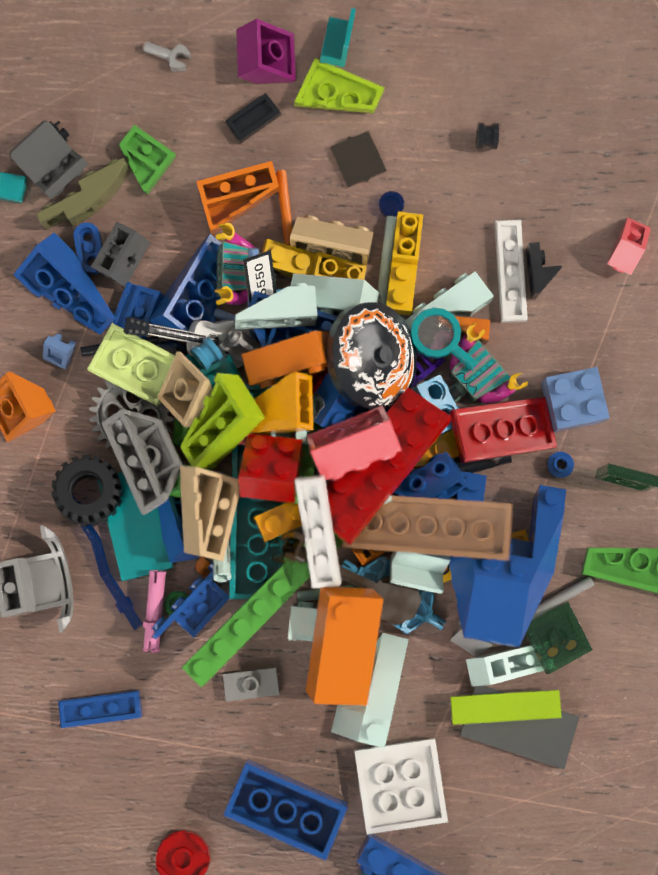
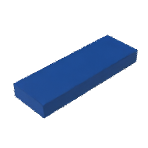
[58,690,143,728]

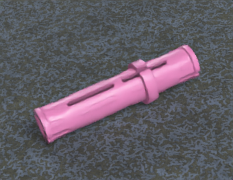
[143,570,166,653]

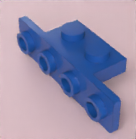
[151,562,229,640]

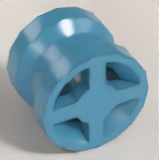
[190,337,223,371]

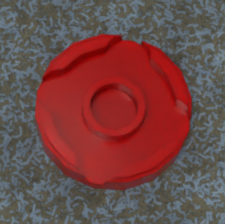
[156,830,211,875]

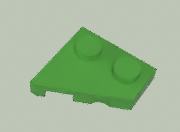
[119,125,176,195]

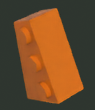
[196,161,279,235]
[241,331,329,389]

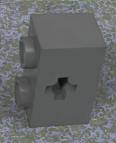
[91,222,151,287]

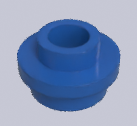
[547,452,574,478]

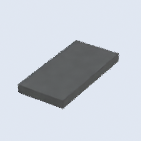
[459,685,579,769]

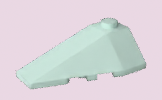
[331,633,408,748]

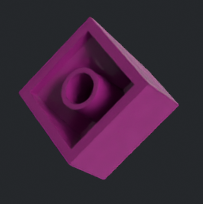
[236,18,296,84]

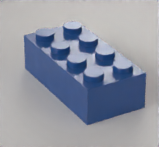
[223,759,348,861]

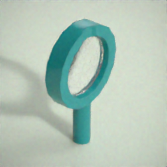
[411,308,478,371]

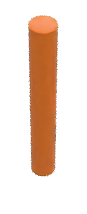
[276,170,293,246]

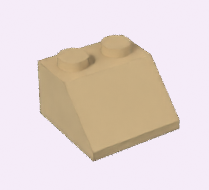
[157,352,213,427]

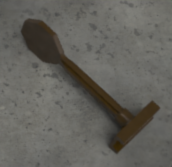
[271,531,421,625]

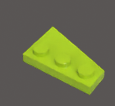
[294,58,384,114]

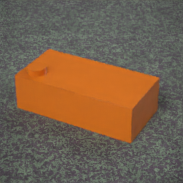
[306,586,383,705]

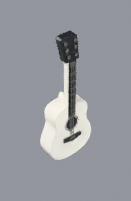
[123,317,251,368]

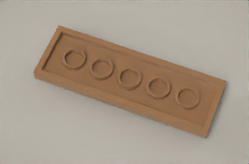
[343,496,513,560]

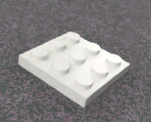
[354,738,448,834]

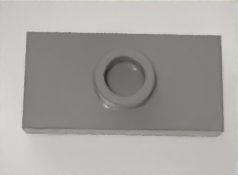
[223,667,280,702]

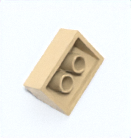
[290,215,374,269]

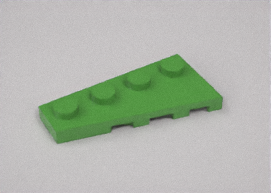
[581,548,658,594]

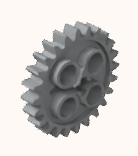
[89,380,175,449]

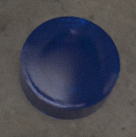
[379,191,405,218]

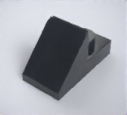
[525,242,563,300]

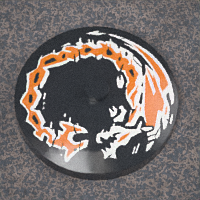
[326,302,417,411]

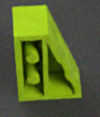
[180,373,265,468]

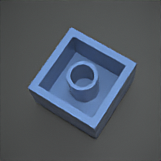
[541,367,610,433]

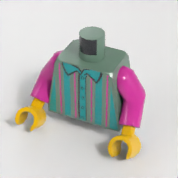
[214,223,277,306]
[449,323,528,404]

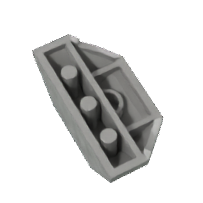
[101,409,183,515]

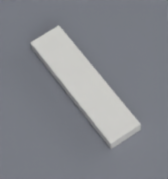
[494,220,528,323]
[295,475,341,588]

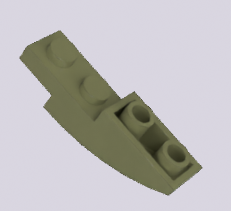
[36,158,130,230]

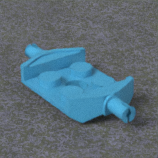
[341,556,446,634]

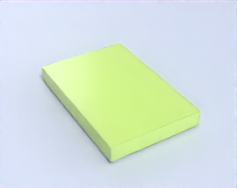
[87,323,175,407]

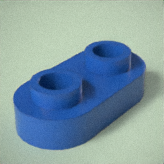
[73,222,103,275]

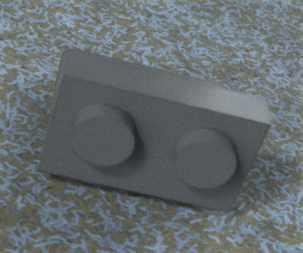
[9,120,88,199]

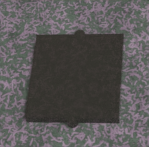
[330,131,386,187]

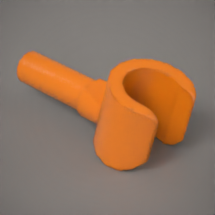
[195,557,222,589]

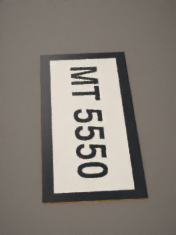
[243,250,277,305]

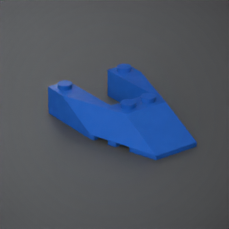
[449,471,566,647]

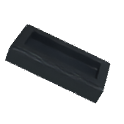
[225,93,281,144]

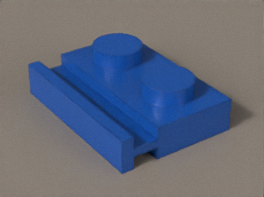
[109,282,163,340]

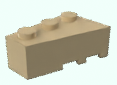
[180,466,240,561]

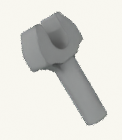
[143,42,191,72]

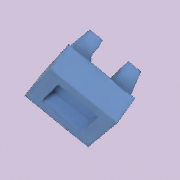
[42,333,76,370]

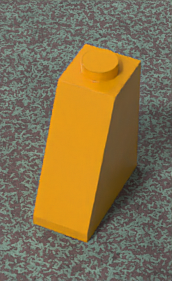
[249,372,313,435]

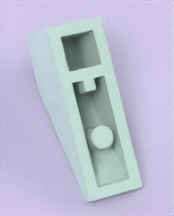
[235,283,317,330]
[466,641,554,686]

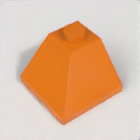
[0,372,56,442]

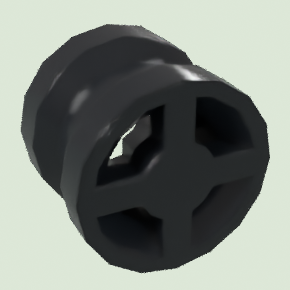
[476,123,499,149]

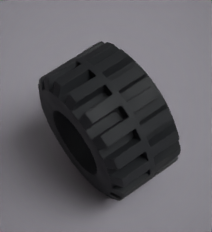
[52,455,123,527]

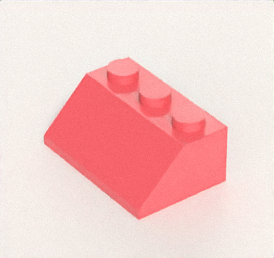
[307,405,401,481]

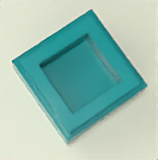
[0,172,28,203]

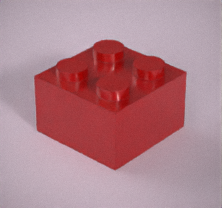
[239,434,303,503]

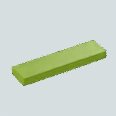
[450,689,562,725]

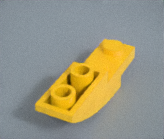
[386,211,423,316]
[262,239,367,280]

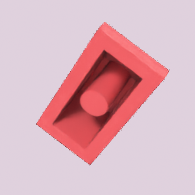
[608,217,651,275]

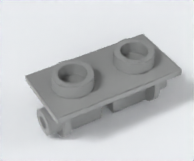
[219,324,262,365]

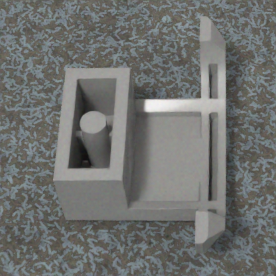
[0,525,74,633]

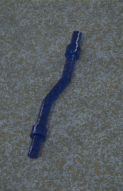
[72,494,143,630]

